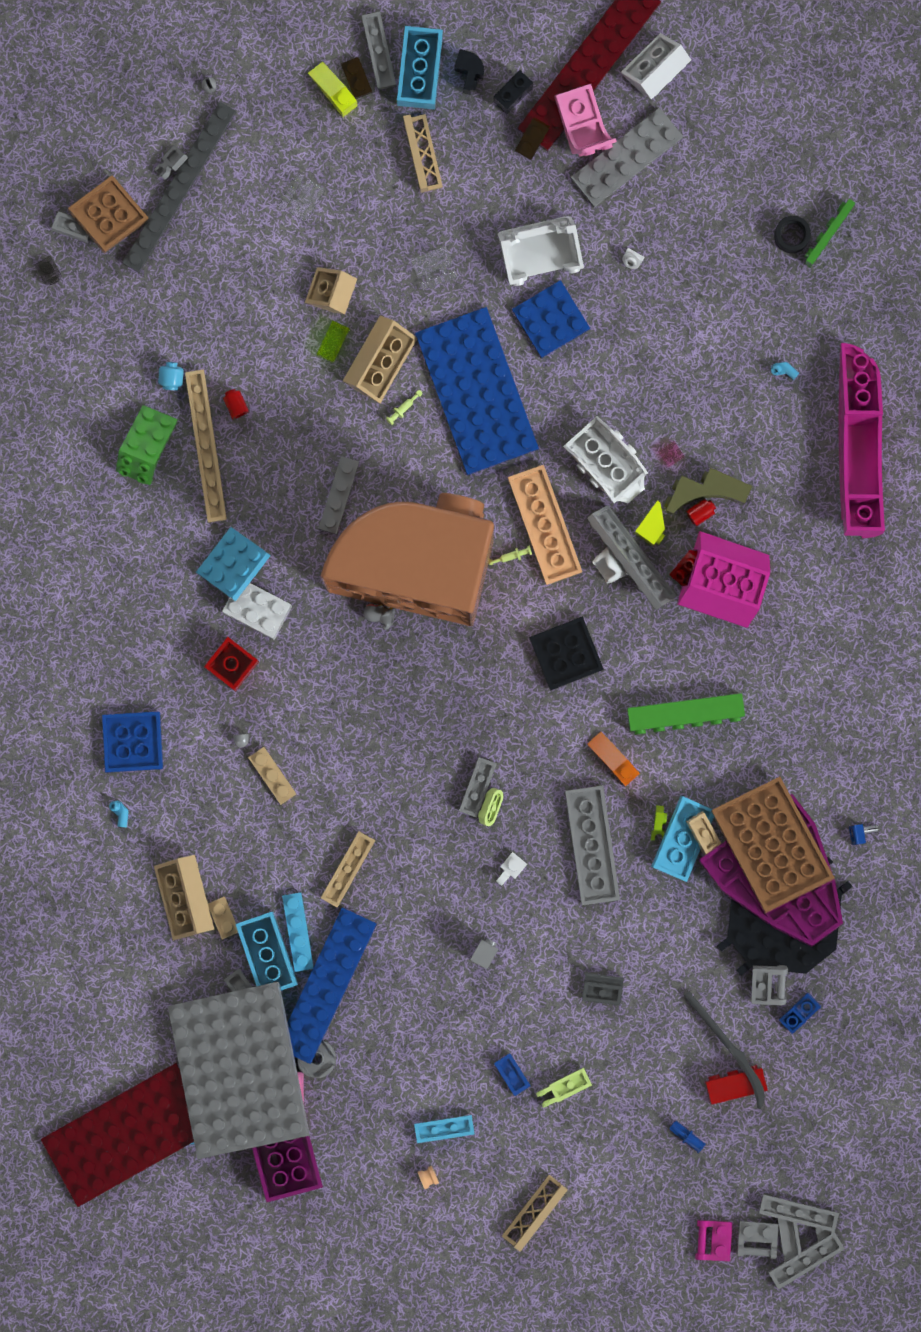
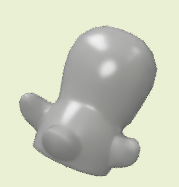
[364,604,395,630]

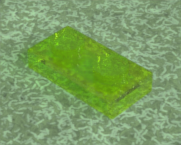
[316,320,350,364]

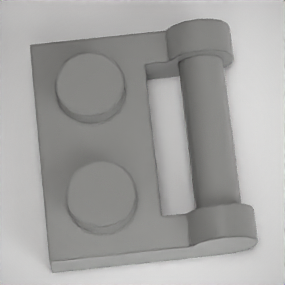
[752,965,788,1005]
[737,1221,779,1259]

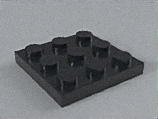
[529,616,604,691]

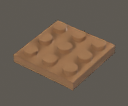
[68,175,149,253]

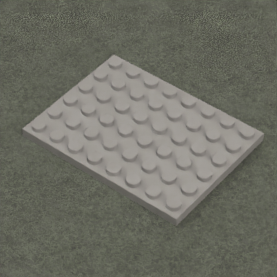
[168,982,310,1159]

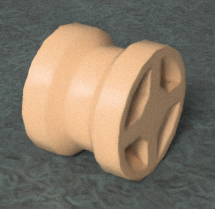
[418,1166,439,1189]

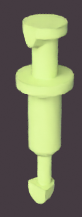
[386,390,422,425]
[489,545,532,565]

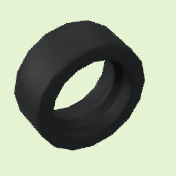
[774,216,811,253]

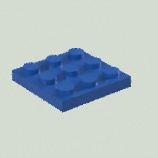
[512,280,590,359]
[102,711,163,773]

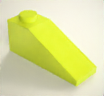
[308,62,358,117]

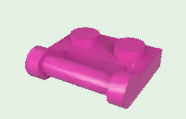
[695,1220,732,1262]

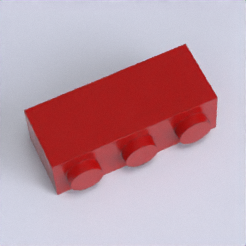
[705,1065,768,1105]

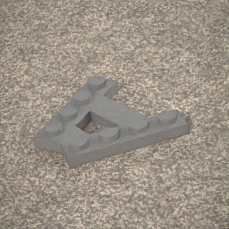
[759,1194,845,1290]

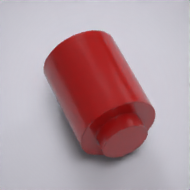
[223,389,250,419]
[686,498,716,527]

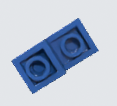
[779,992,821,1034]

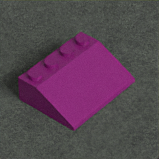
[252,1136,323,1203]

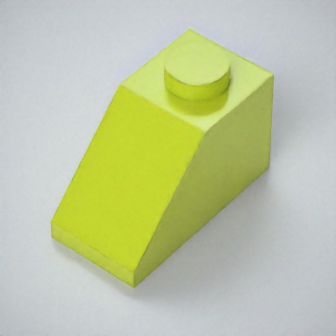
[634,500,665,546]

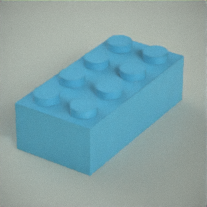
[397,26,443,110]
[236,912,298,991]

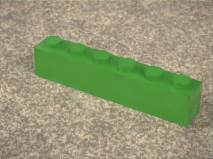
[627,693,745,735]

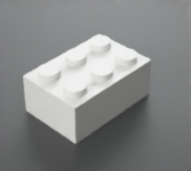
[222,583,292,640]

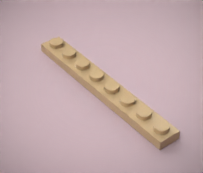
[185,369,227,523]

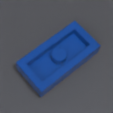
[494,1053,531,1096]

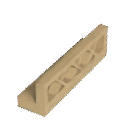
[403,114,443,193]
[502,1175,568,1252]

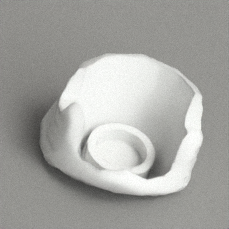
[593,546,628,584]

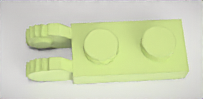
[536,1068,592,1108]

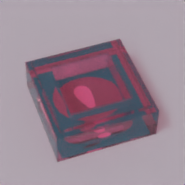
[658,441,685,468]

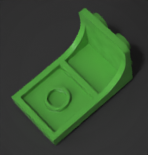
[116,405,178,485]

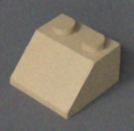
[305,267,357,314]

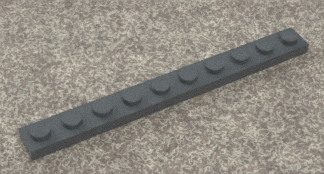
[122,102,236,273]

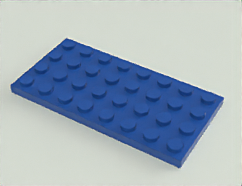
[415,307,539,475]

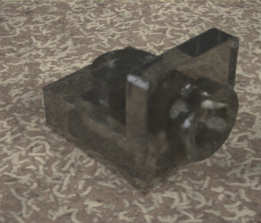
[34,255,62,285]

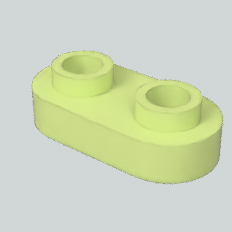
[478,788,503,826]

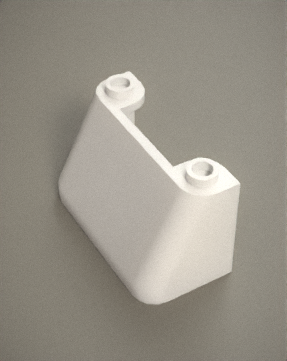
[498,217,584,286]

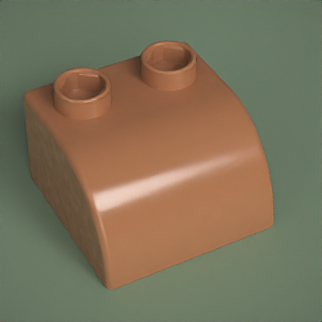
[321,493,494,626]

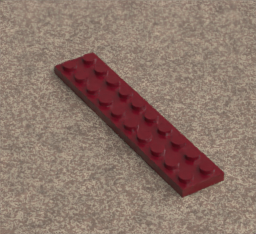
[517,0,661,152]

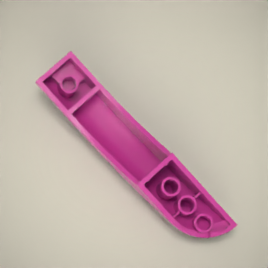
[839,343,885,538]

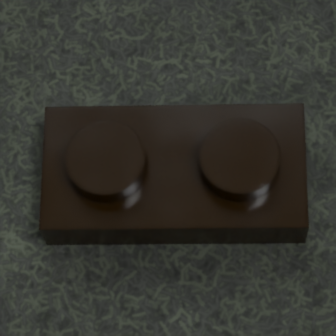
[341,57,372,99]
[515,117,550,160]

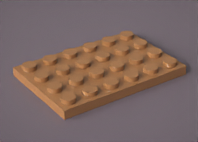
[711,777,834,913]

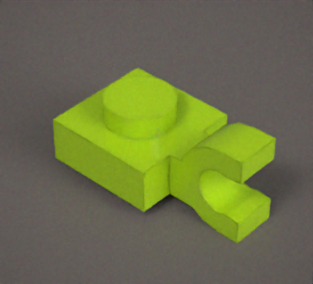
[651,805,667,840]

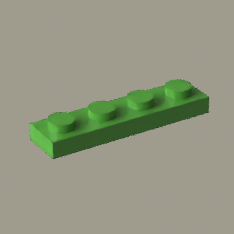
[804,199,855,268]

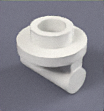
[622,248,645,269]

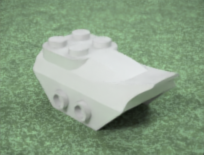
[563,416,648,504]

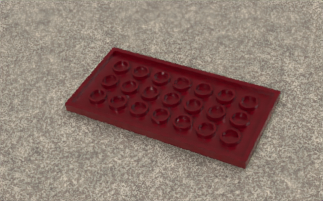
[41,1063,194,1207]

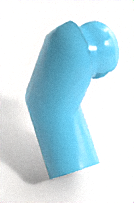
[771,362,800,380]
[109,801,129,828]

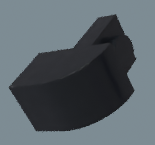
[454,49,484,95]

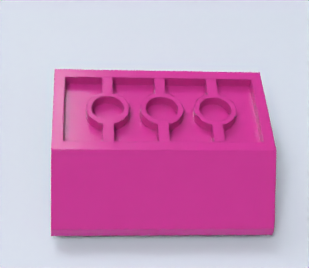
[677,531,770,628]

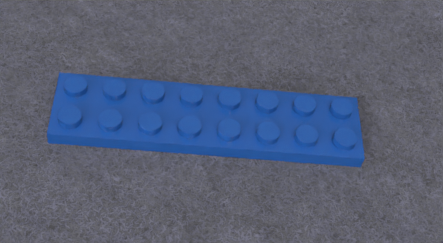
[287,908,377,1064]

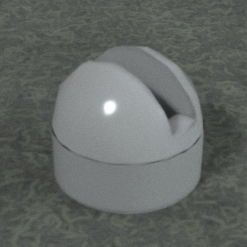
[201,77,217,93]
[233,734,249,748]

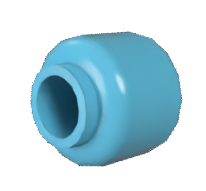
[158,362,184,390]

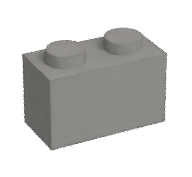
[470,938,498,969]

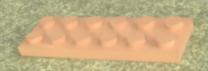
[508,465,582,585]

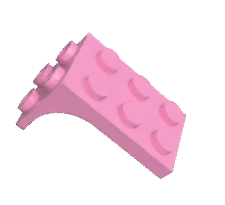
[554,84,617,157]

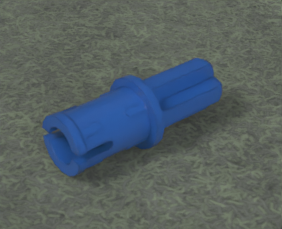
[669,1121,706,1153]

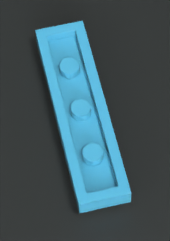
[282,893,314,972]

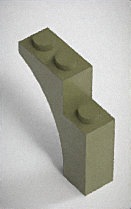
[664,468,753,515]

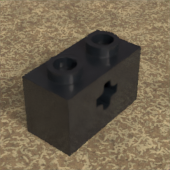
[493,70,533,114]

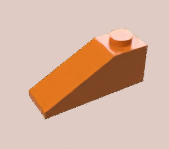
[587,732,640,787]

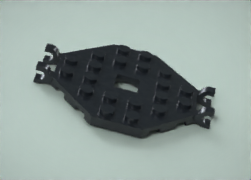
[717,856,853,976]

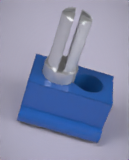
[849,824,878,845]

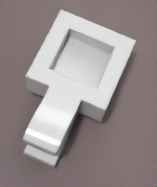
[496,852,527,886]

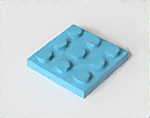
[196,527,271,601]

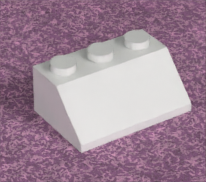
[621,33,691,99]

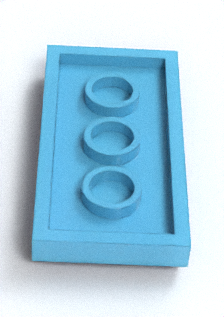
[651,796,714,882]

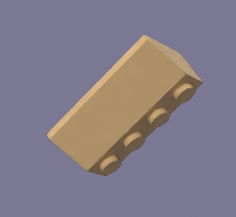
[343,315,417,403]
[154,855,214,941]

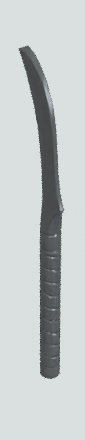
[684,991,765,1109]

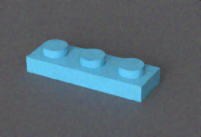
[414,1115,475,1143]

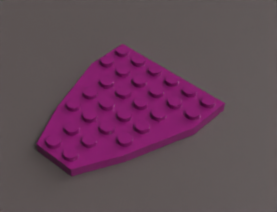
[699,794,843,947]

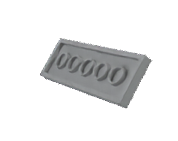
[571,108,683,208]
[587,505,677,610]
[565,785,620,905]

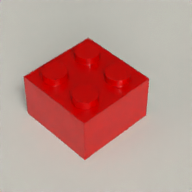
[204,637,259,692]

